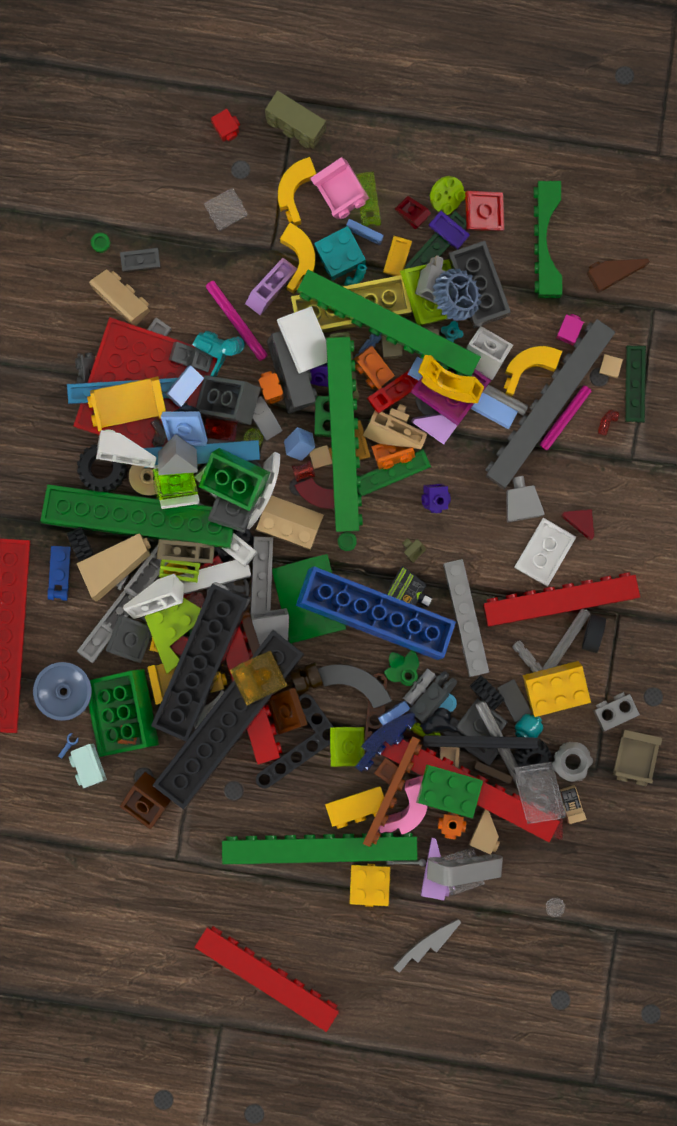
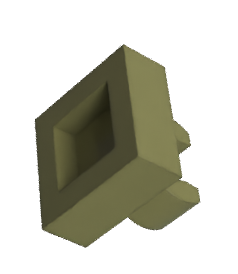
[402,538,426,563]

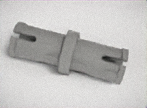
[403,668,436,706]

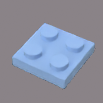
[161,412,208,446]

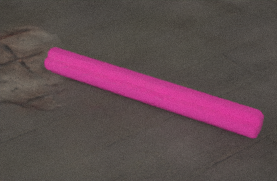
[206,281,268,361]

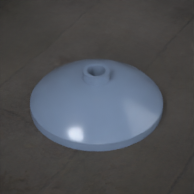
[33,662,92,721]

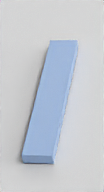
[407,357,518,429]

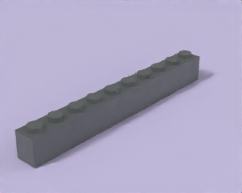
[485,319,616,489]

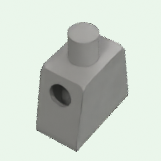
[506,476,545,523]
[250,608,289,646]

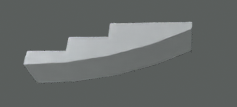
[393,918,461,973]

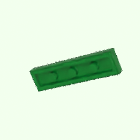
[357,449,431,497]

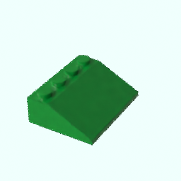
[272,554,346,644]
[89,669,159,757]

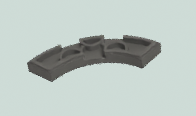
[318,665,392,709]

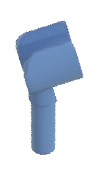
[58,733,78,759]

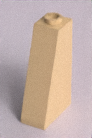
[77,533,151,601]

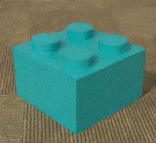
[314,226,366,281]

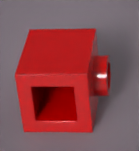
[211,109,240,142]

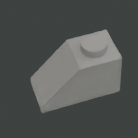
[252,396,283,441]

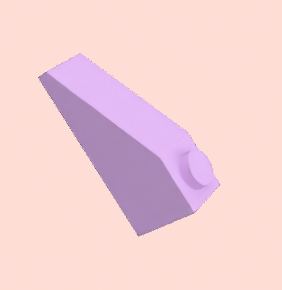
[245,258,297,315]
[421,837,450,900]

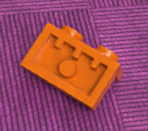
[353,345,395,390]

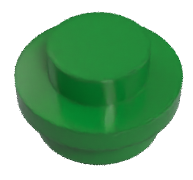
[338,532,357,551]

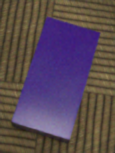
[428,211,470,250]

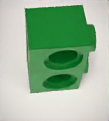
[315,396,331,437]

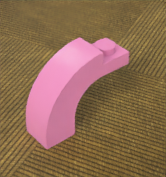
[379,775,427,834]

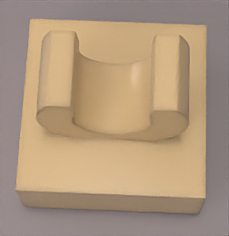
[389,404,409,423]

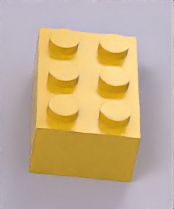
[523,661,591,717]

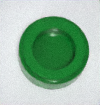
[91,233,110,253]

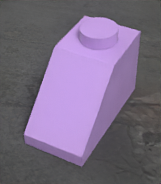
[411,413,457,444]

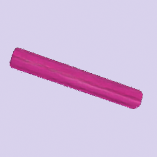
[540,385,591,450]

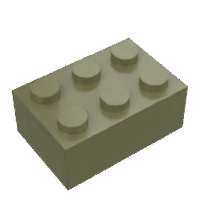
[265,90,326,149]

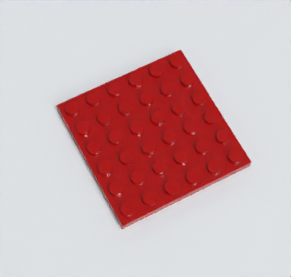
[73,317,217,448]

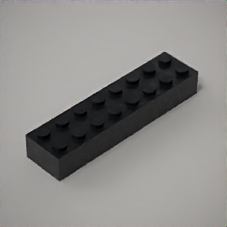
[151,582,251,742]

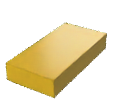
[383,236,412,276]

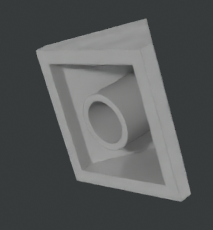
[158,434,198,475]

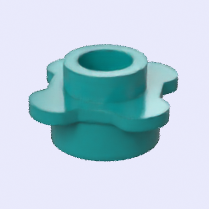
[441,321,464,342]

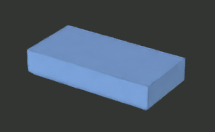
[346,219,384,245]

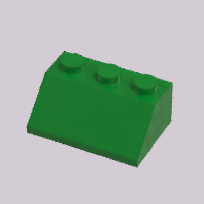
[198,448,270,511]

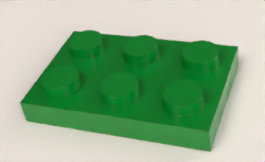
[416,765,483,818]

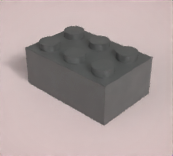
[196,375,261,425]

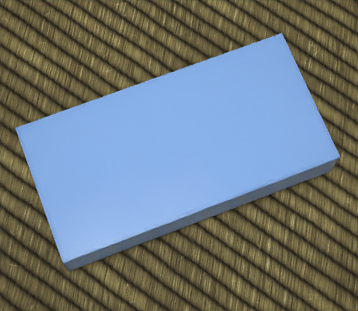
[166,365,204,407]

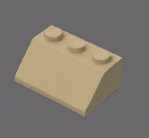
[89,269,150,326]
[256,495,324,551]

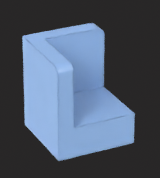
[284,427,315,461]

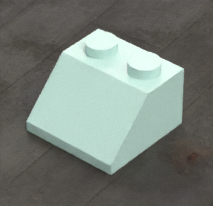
[69,744,107,788]

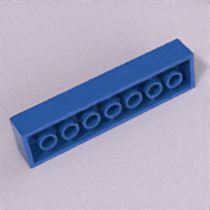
[296,566,456,660]

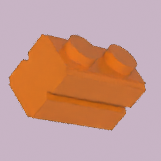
[258,371,284,405]

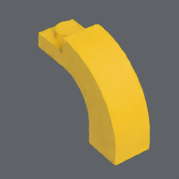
[278,157,316,226]
[280,223,315,294]
[504,346,562,397]
[418,355,484,403]

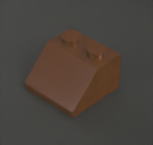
[120,772,172,830]

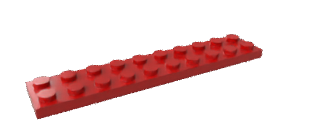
[0,539,31,733]

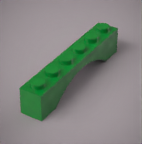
[533,181,562,298]

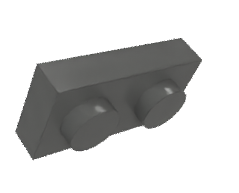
[120,248,161,272]

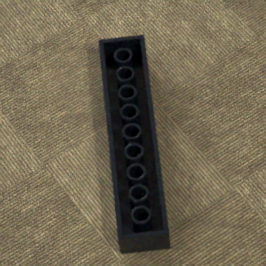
[153,630,305,810]

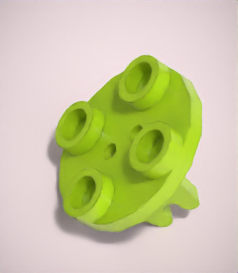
[429,176,465,215]

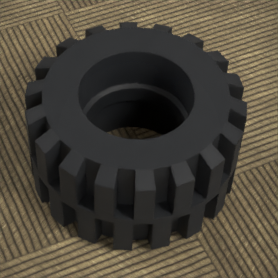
[77,444,127,493]

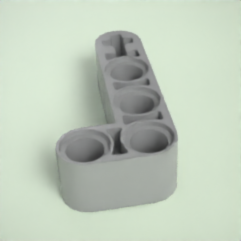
[427,854,503,886]

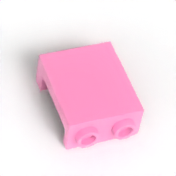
[310,157,370,219]

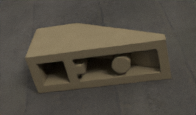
[157,539,214,563]

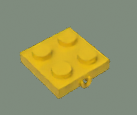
[350,864,391,907]

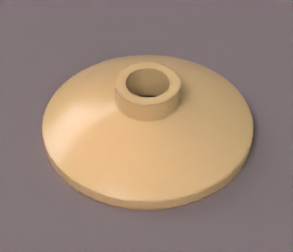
[129,465,158,496]

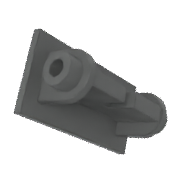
[75,352,95,384]

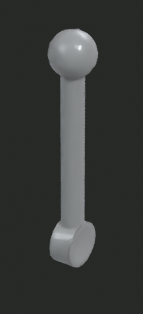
[386,859,426,866]

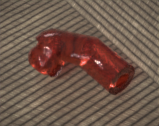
[598,410,619,436]

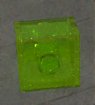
[153,468,198,500]

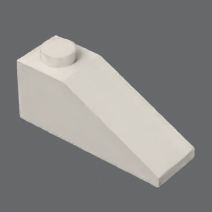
[96,430,156,468]
[123,574,184,619]

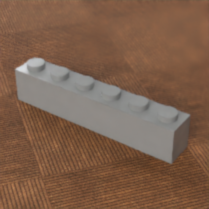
[443,559,489,677]

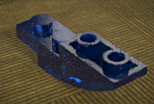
[355,713,416,773]

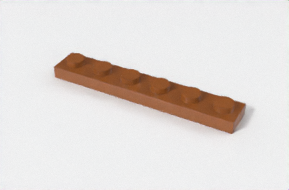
[363,737,422,847]

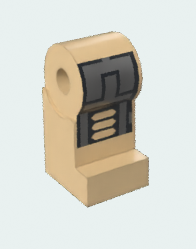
[559,785,587,824]

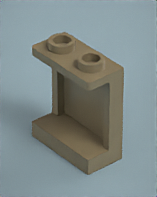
[613,730,662,786]

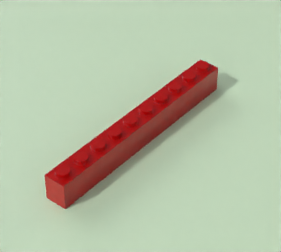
[376,730,560,843]

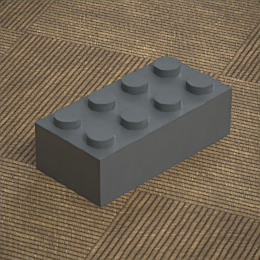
[448,241,511,329]

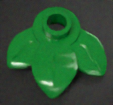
[384,650,419,686]

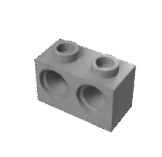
[593,692,640,731]

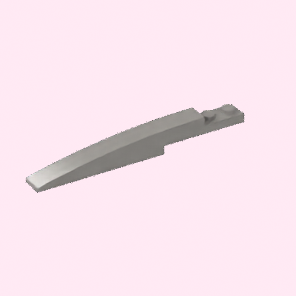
[77,502,204,664]

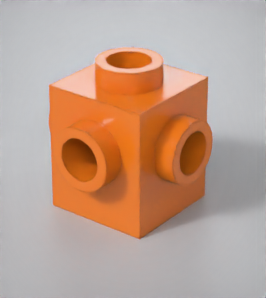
[438,812,466,839]

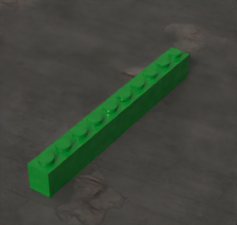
[297,269,481,377]
[326,336,363,532]
[222,832,417,864]

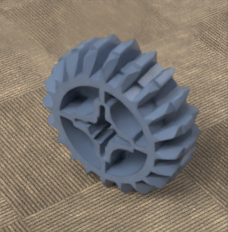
[432,268,482,321]

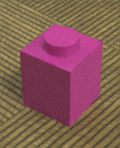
[556,314,584,346]

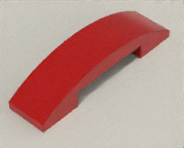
[367,368,419,414]

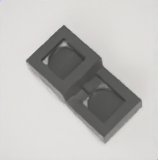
[169,342,213,372]

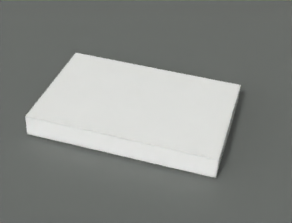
[277,306,327,374]
[514,518,576,587]

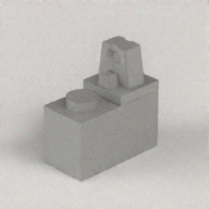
[415,256,454,305]

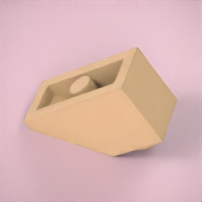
[469,809,500,855]

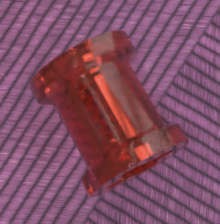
[292,460,315,482]

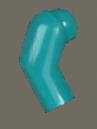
[344,264,367,286]

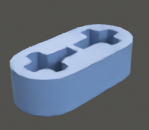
[378,700,410,726]

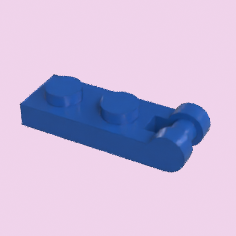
[48,546,71,601]

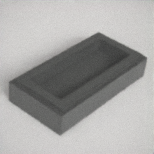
[497,679,532,722]

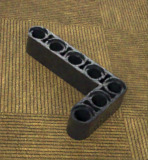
[256,694,333,788]

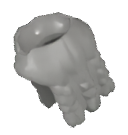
[551,742,593,782]

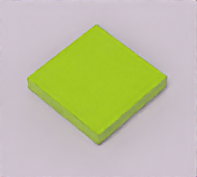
[330,727,365,767]

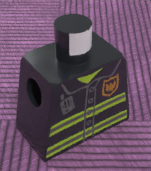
[386,566,432,607]

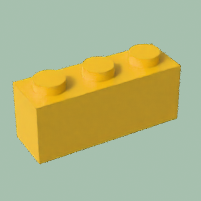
[325,786,384,829]

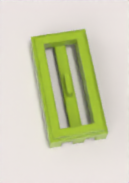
[159,559,200,583]

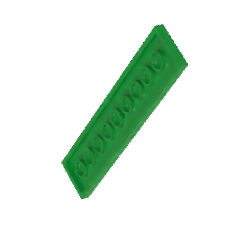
[40,485,234,549]

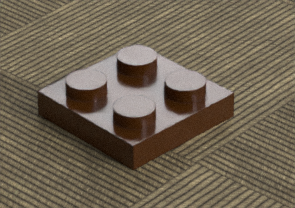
[268,688,308,735]

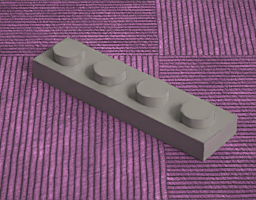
[250,537,273,614]

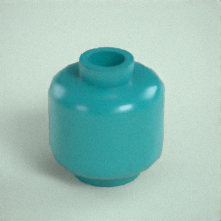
[515,714,543,738]

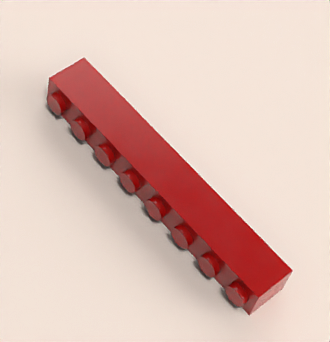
[483,572,640,627]
[225,620,283,764]
[194,926,339,1032]

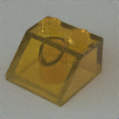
[230,651,287,705]

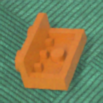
[371,444,415,469]

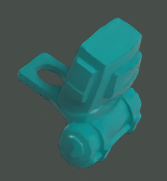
[192,331,245,377]

